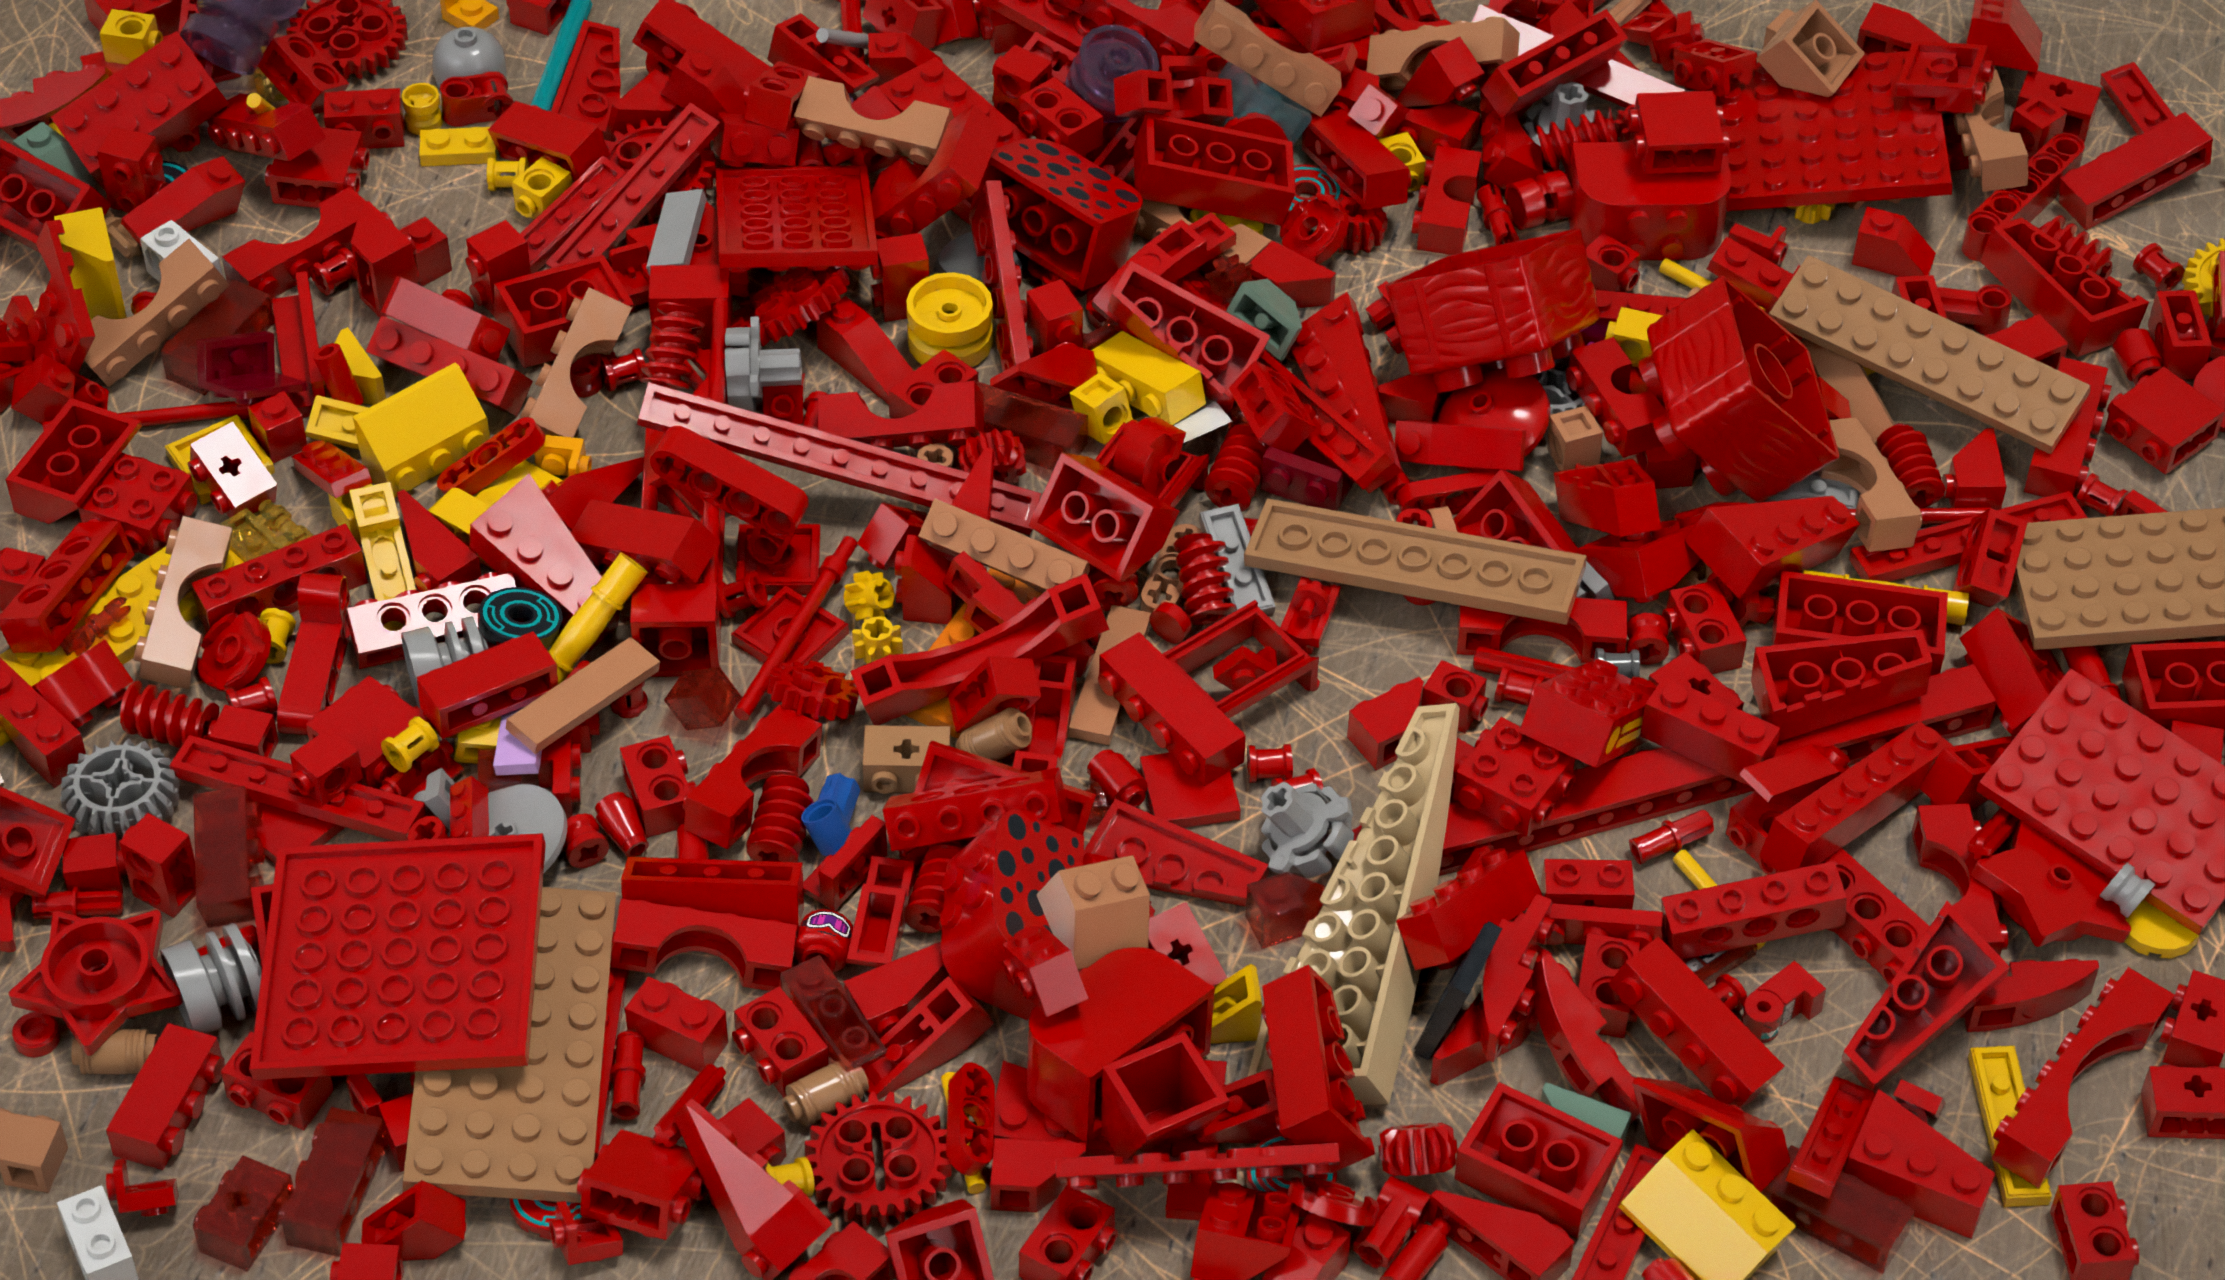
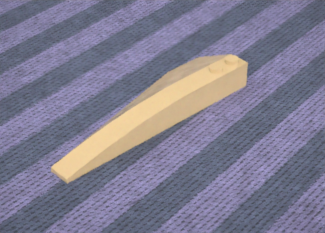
[1248,703,1460,1105]

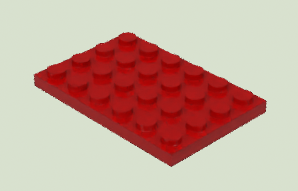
[716,165,878,272]
[1976,668,2225,936]

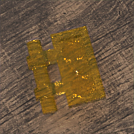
[219,499,313,562]

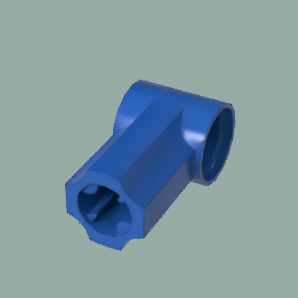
[801,773,861,856]

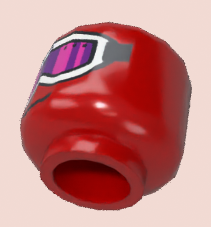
[794,909,854,975]

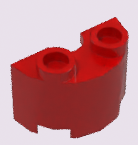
[1111,417,1186,497]

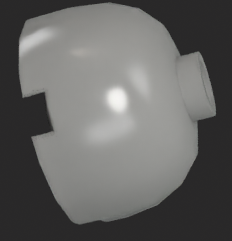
[432,27,507,91]

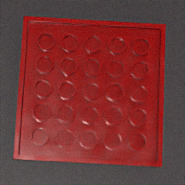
[1716,50,1952,211]
[249,833,546,1080]

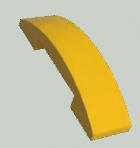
[349,482,416,631]

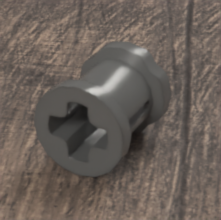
[1594,648,1640,679]

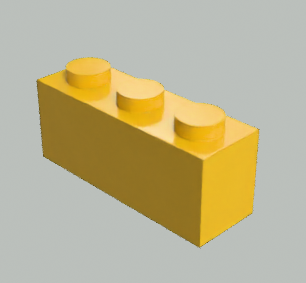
[1092,331,1206,425]

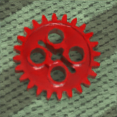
[286,0,408,80]
[604,118,716,223]
[731,266,850,346]
[804,1091,952,1228]

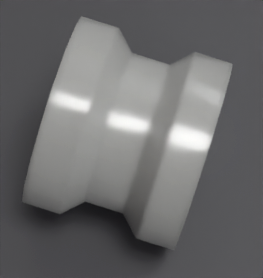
[2099,862,2156,918]

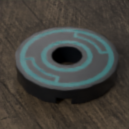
[477,587,563,648]

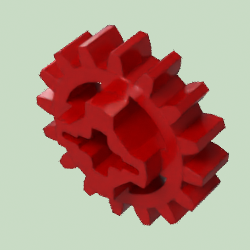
[767,661,859,721]

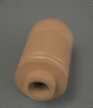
[956,707,1032,761]
[72,1029,159,1075]
[782,1058,869,1127]

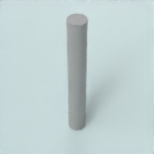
[816,28,869,49]

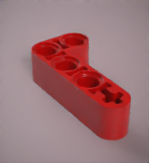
[650,426,809,564]
[277,573,352,735]

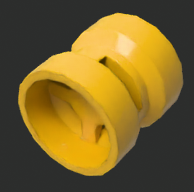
[401,83,443,135]

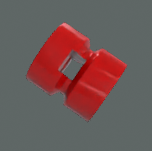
[1505,169,1573,231]

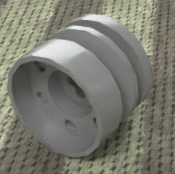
[401,616,488,708]
[160,923,262,1034]

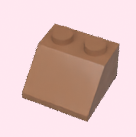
[1756,0,1865,97]
[1037,855,1150,972]

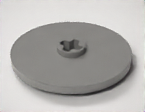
[448,784,568,873]

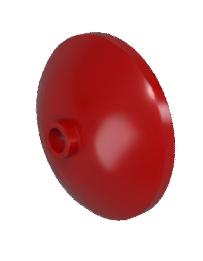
[1436,368,1551,472]

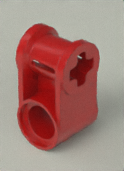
[440,71,514,127]

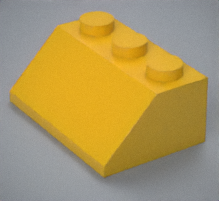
[54,207,127,320]
[353,362,490,498]
[1618,1129,1796,1280]

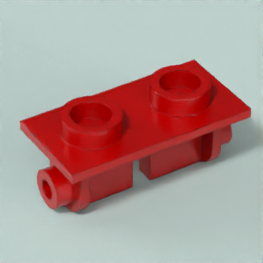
[379,739,464,799]

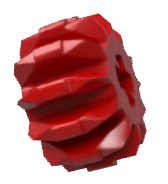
[1337,194,1388,255]
[958,428,1026,484]
[1378,1122,1457,1177]

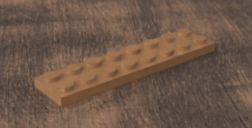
[1769,255,2091,454]
[1244,499,1586,625]

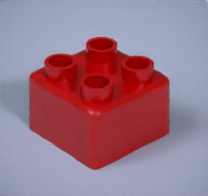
[1385,228,1601,392]
[1638,276,1839,503]

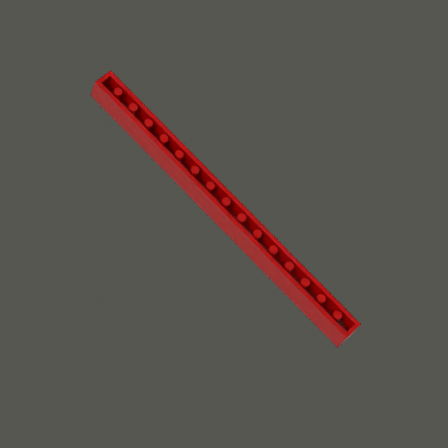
[1352,664,1997,876]

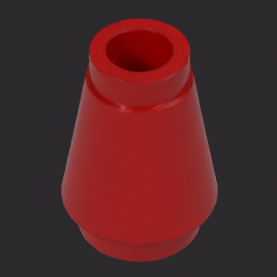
[595,792,649,857]

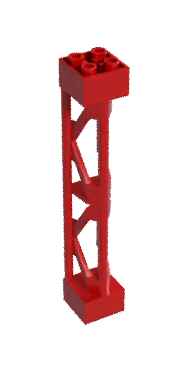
[630,265,733,677]

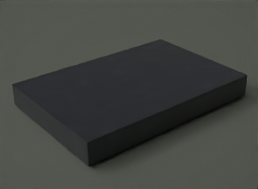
[1414,921,1502,1060]

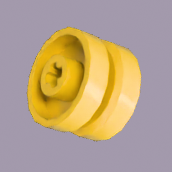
[906,272,993,367]

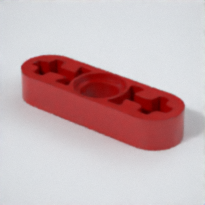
[437,417,546,496]
[1396,469,1500,521]
[946,1062,995,1176]

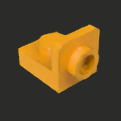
[440,0,499,30]
[534,435,592,476]

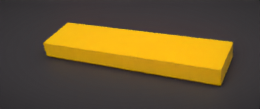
[1968,1046,2052,1207]

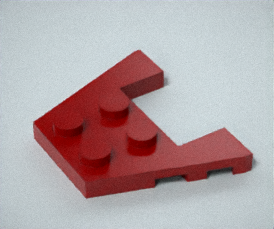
[3,220,95,373]

